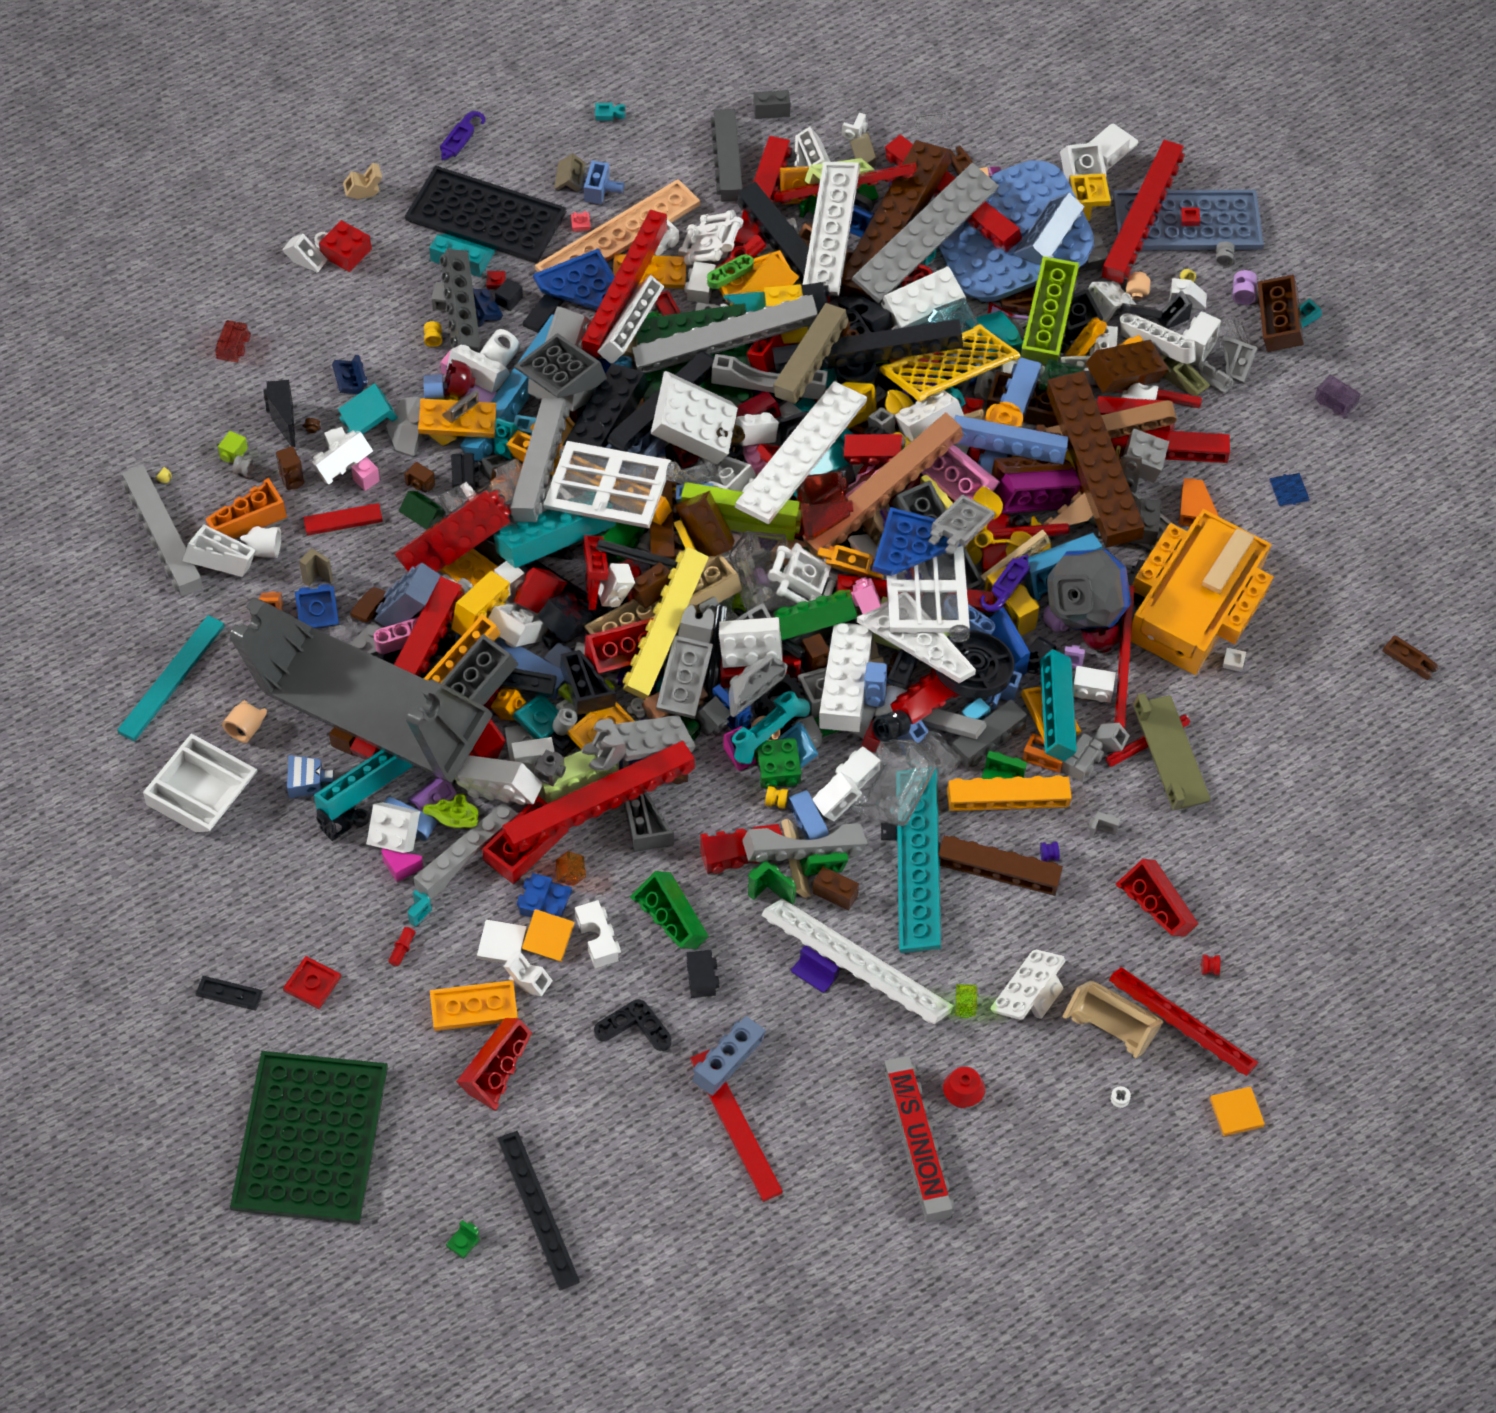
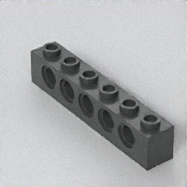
[440,248,481,352]

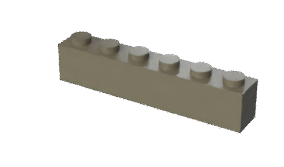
[773,303,848,404]

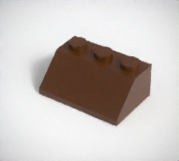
[675,491,735,557]

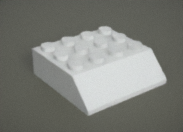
[651,371,738,464]
[143,734,258,832]

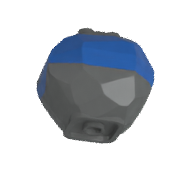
[1047,549,1131,630]

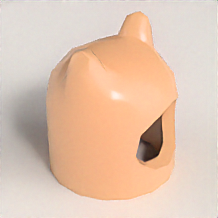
[222,700,267,743]

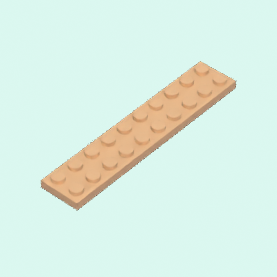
[535,179,700,272]

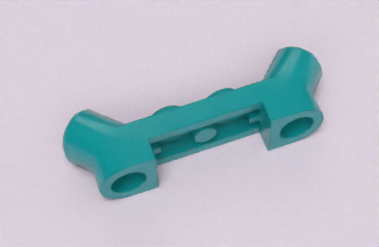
[732,691,810,764]

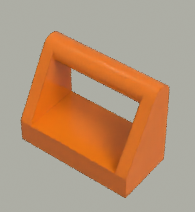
[1022,733,1063,773]

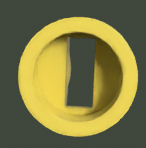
[1180,269,1196,282]
[155,467,172,484]

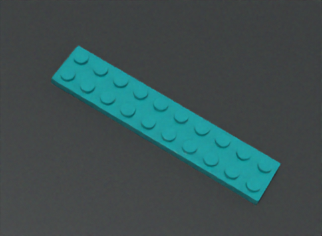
[897,767,942,953]

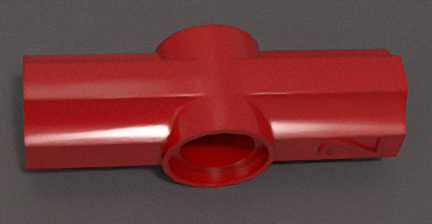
[715,234,766,269]

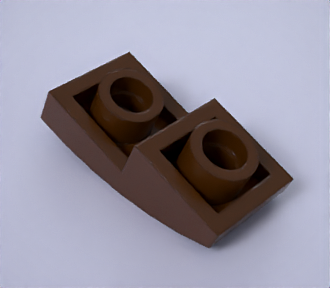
[350,586,386,622]

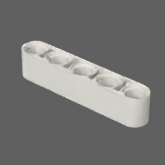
[1120,313,1196,364]

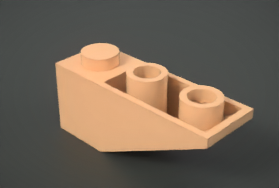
[1043,492,1093,526]

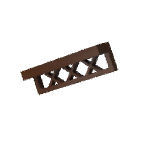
[991,457,1072,479]

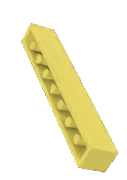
[623,547,709,700]

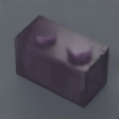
[1314,375,1361,418]

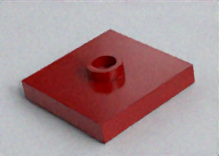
[283,956,342,1009]

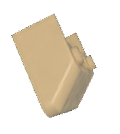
[1062,981,1163,1058]

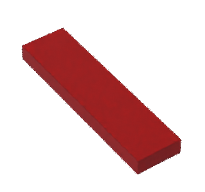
[303,503,383,536]

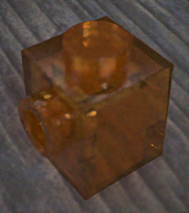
[556,851,586,886]

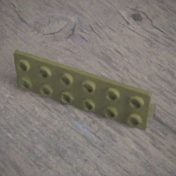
[1133,693,1210,811]

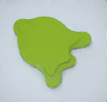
[423,794,478,828]

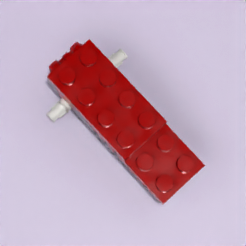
[395,482,512,572]

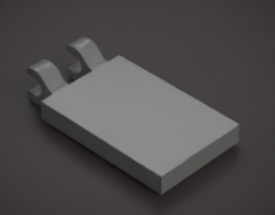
[928,495,995,554]

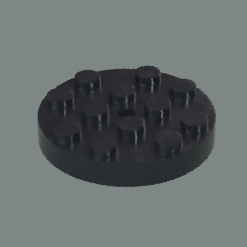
[935,630,1015,699]

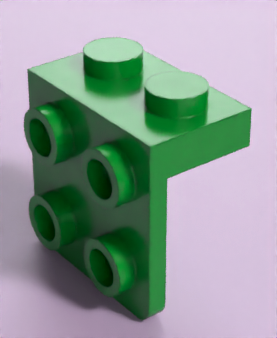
[757,738,802,789]
[981,751,1027,779]
[748,860,796,905]

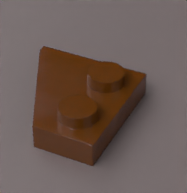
[999,287,1035,315]

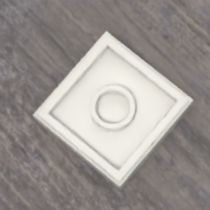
[477,920,527,964]

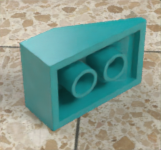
[967,310,1023,361]

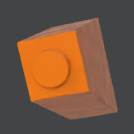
[1178,478,1219,527]

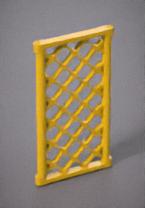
[880,324,1020,402]

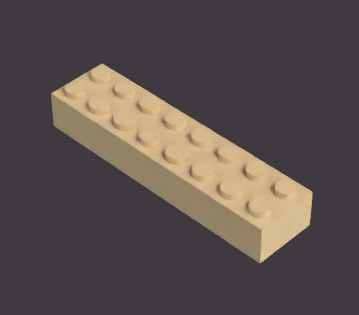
[584,554,742,635]

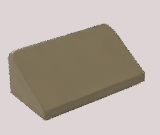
[850,132,876,167]

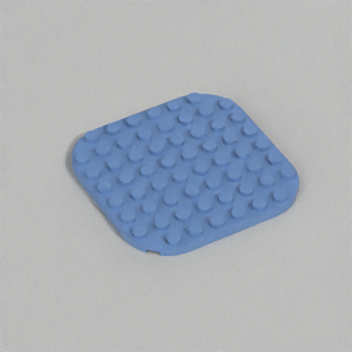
[938,160,1094,302]

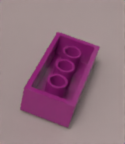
[995,467,1081,514]

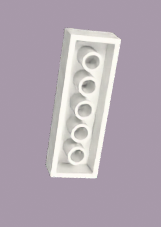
[819,623,874,732]

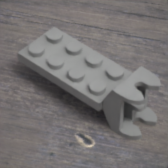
[656,605,714,719]
[581,715,696,770]

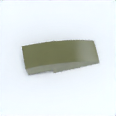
[1161,355,1210,396]

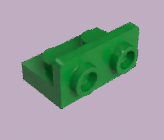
[800,852,849,876]

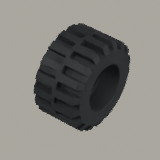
[754,673,804,724]

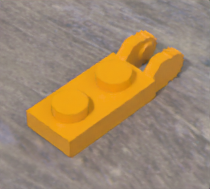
[1064,317,1107,357]

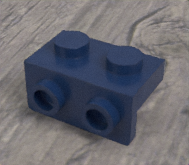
[473,288,503,327]
[332,355,368,394]

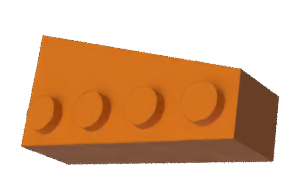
[205,478,287,539]

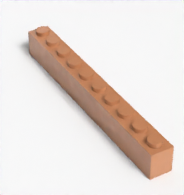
[802,412,963,559]

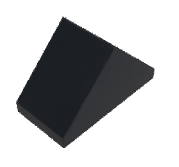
[1157,291,1192,329]

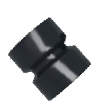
[872,710,911,742]

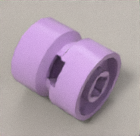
[1232,270,1257,305]

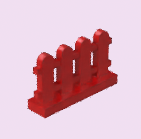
[583,535,609,610]

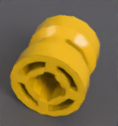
[424,321,442,347]
[765,786,788,809]

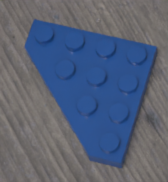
[533,248,615,310]
[872,507,961,576]

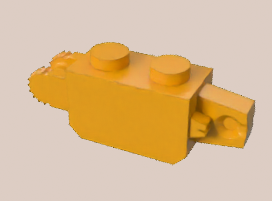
[817,545,884,579]

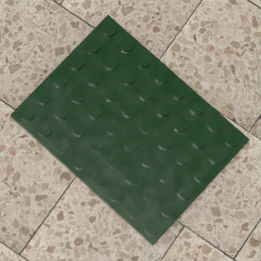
[230,1051,388,1224]

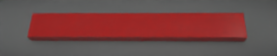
[1114,585,1135,729]
[690,1049,783,1202]

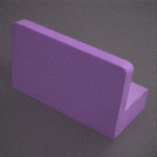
[407,777,457,812]

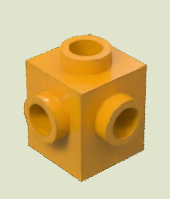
[491,689,526,720]

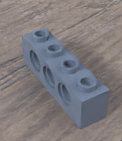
[692,1016,766,1096]

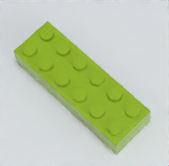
[1021,256,1079,367]

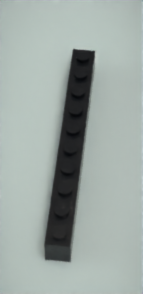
[773,319,964,374]

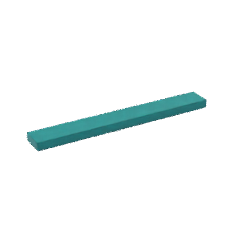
[117,615,225,742]

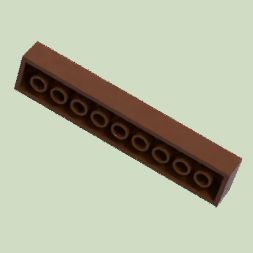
[840,140,952,302]
[1047,371,1144,548]

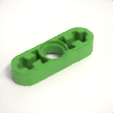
[707,254,754,289]

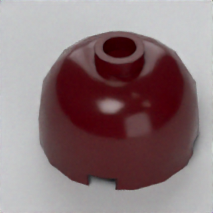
[444,359,475,398]
[1081,621,1121,653]

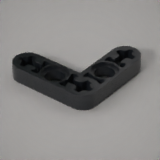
[594,999,671,1051]

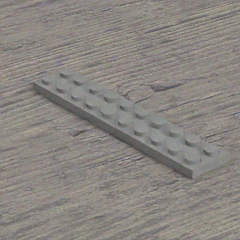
[852,162,999,303]

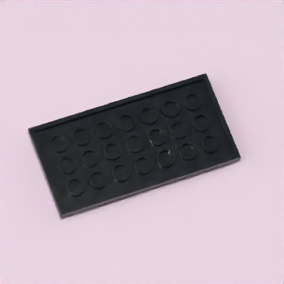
[405,165,567,263]

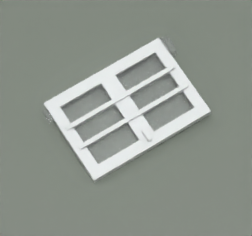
[543,441,678,528]
[886,545,970,642]

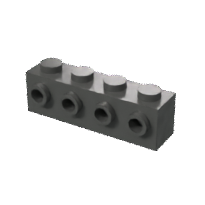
[951,699,1027,769]

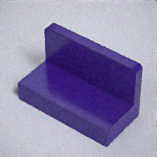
[791,945,839,993]

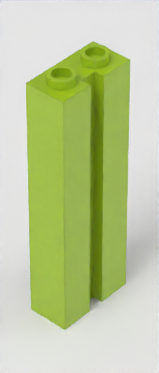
[680,482,802,541]

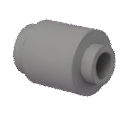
[552,708,577,736]

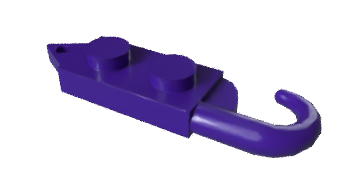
[440,111,485,161]
[980,554,1030,612]

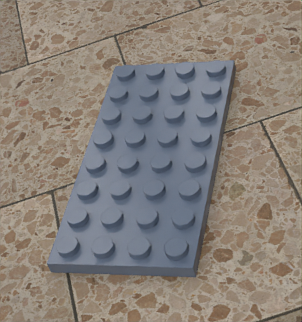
[1113,190,1264,250]

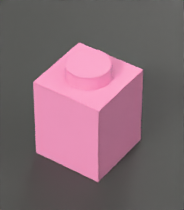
[351,457,380,491]

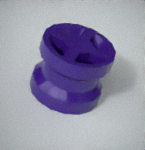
[1040,841,1060,862]

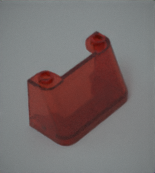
[796,471,854,541]

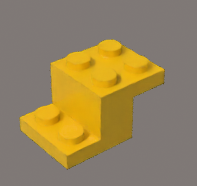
[1069,173,1111,221]

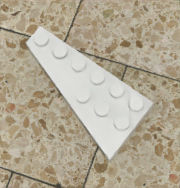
[857,592,976,683]

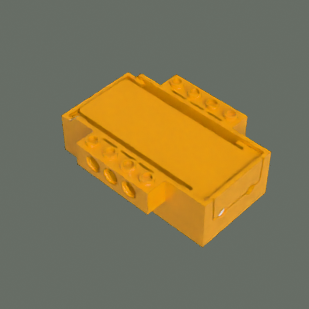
[1131,509,1274,675]

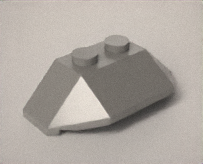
[386,395,443,457]
[728,655,788,717]

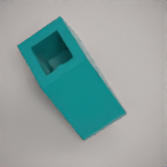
[494,418,520,458]

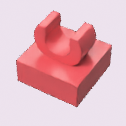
[571,211,590,232]

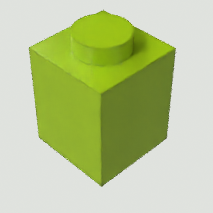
[218,431,248,463]

